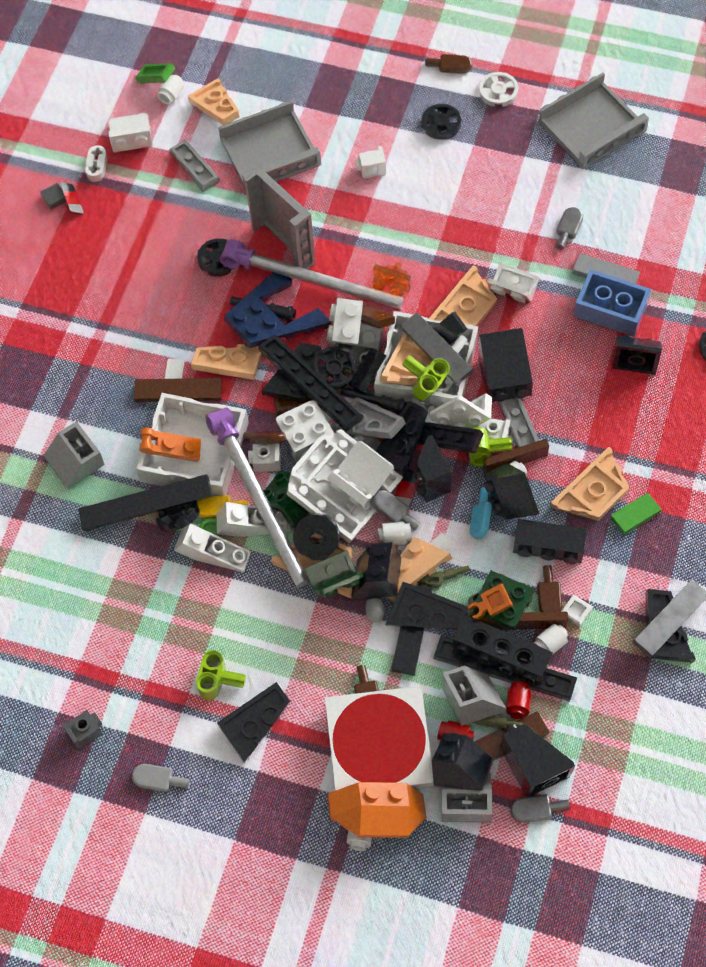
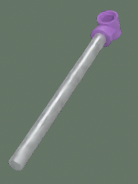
[220,239,404,310]
[205,407,309,587]

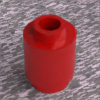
[506,681,532,719]
[437,720,475,740]

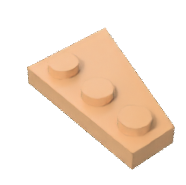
[191,344,263,380]
[385,537,453,602]

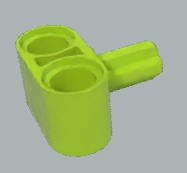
[402,356,450,401]
[469,427,512,467]
[196,650,246,700]

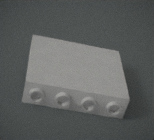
[539,72,649,169]
[218,100,321,190]
[245,168,316,269]

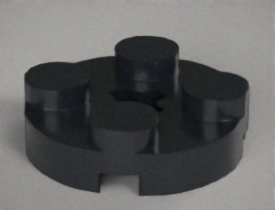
[293,513,340,560]

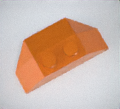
[327,782,427,838]

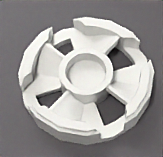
[479,72,519,107]

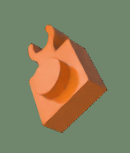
[468,584,513,619]

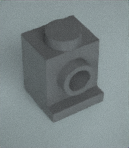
[62,710,103,750]

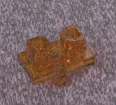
[372,262,411,297]

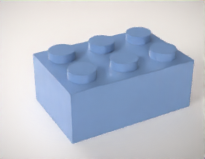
[573,269,651,337]

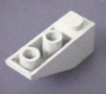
[216,502,290,537]
[174,524,251,572]

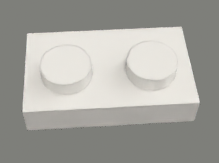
[108,113,153,153]
[487,263,540,303]
[326,298,363,347]
[429,393,492,428]
[276,400,334,463]
[327,441,394,506]

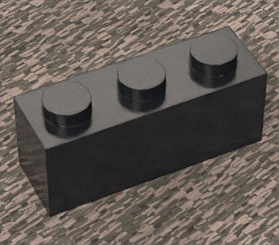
[513,519,587,564]

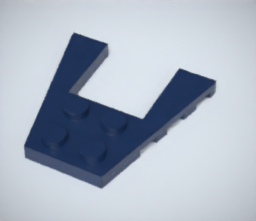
[224,273,331,348]

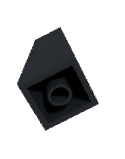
[478,328,533,402]
[500,724,575,797]

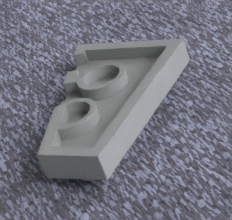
[330,397,406,439]

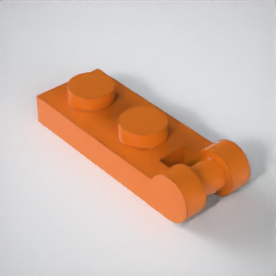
[139,427,201,462]

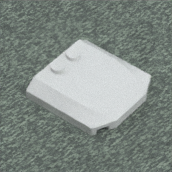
[286,429,403,543]

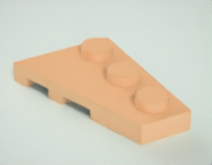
[188,78,240,125]

